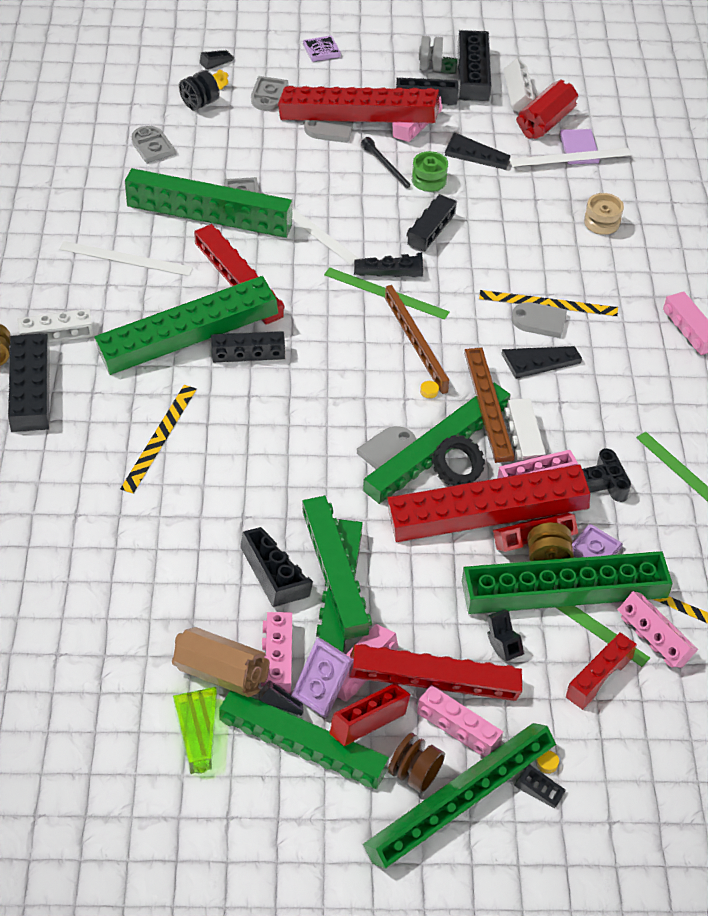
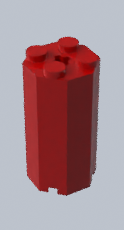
[516,79,579,139]

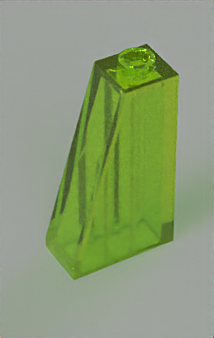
[173,687,217,774]

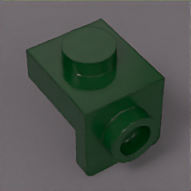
[441,57,458,74]

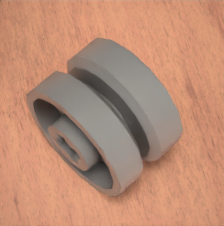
[419,36,443,71]

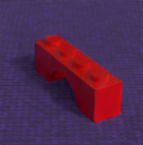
[493,513,578,552]
[566,632,637,710]

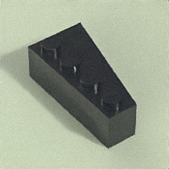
[240,527,313,607]

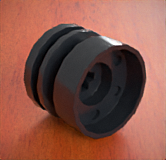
[179,70,220,111]

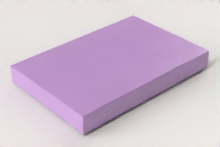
[560,129,600,164]
[292,638,353,717]

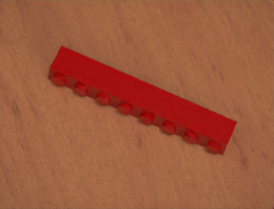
[194,224,285,325]
[349,644,522,701]

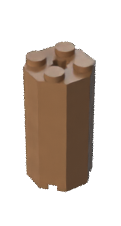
[172,627,270,697]

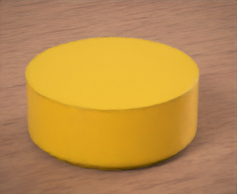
[420,381,439,398]
[536,751,559,774]

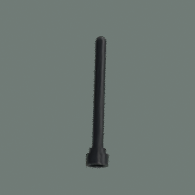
[361,137,411,188]

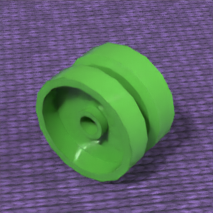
[412,151,449,192]

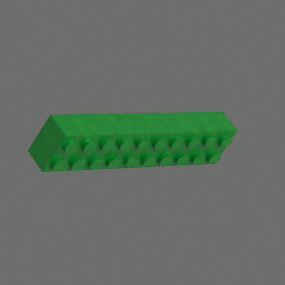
[125,168,293,238]
[94,275,278,375]
[461,551,673,614]

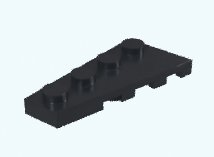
[445,132,511,170]
[354,252,423,277]
[501,346,582,379]

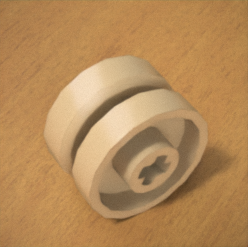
[584,193,624,234]

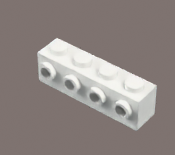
[504,58,535,112]
[17,309,94,343]
[504,398,546,462]

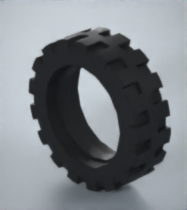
[432,435,485,486]

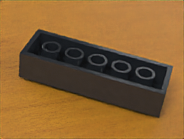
[457,30,491,101]
[8,334,50,432]

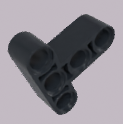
[582,448,631,502]

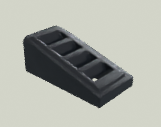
[199,50,234,70]
[259,680,304,716]
[514,764,566,809]

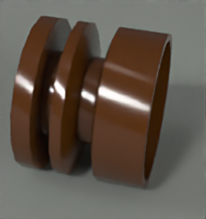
[388,733,445,793]

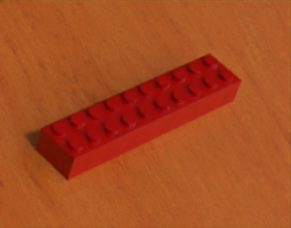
[278,86,440,123]
[388,464,591,542]

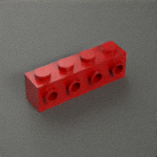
[329,683,411,746]

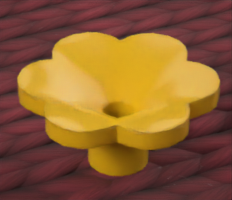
[213,69,229,89]

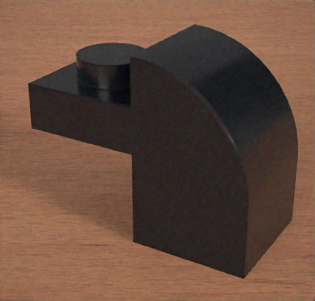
[487,609,524,661]

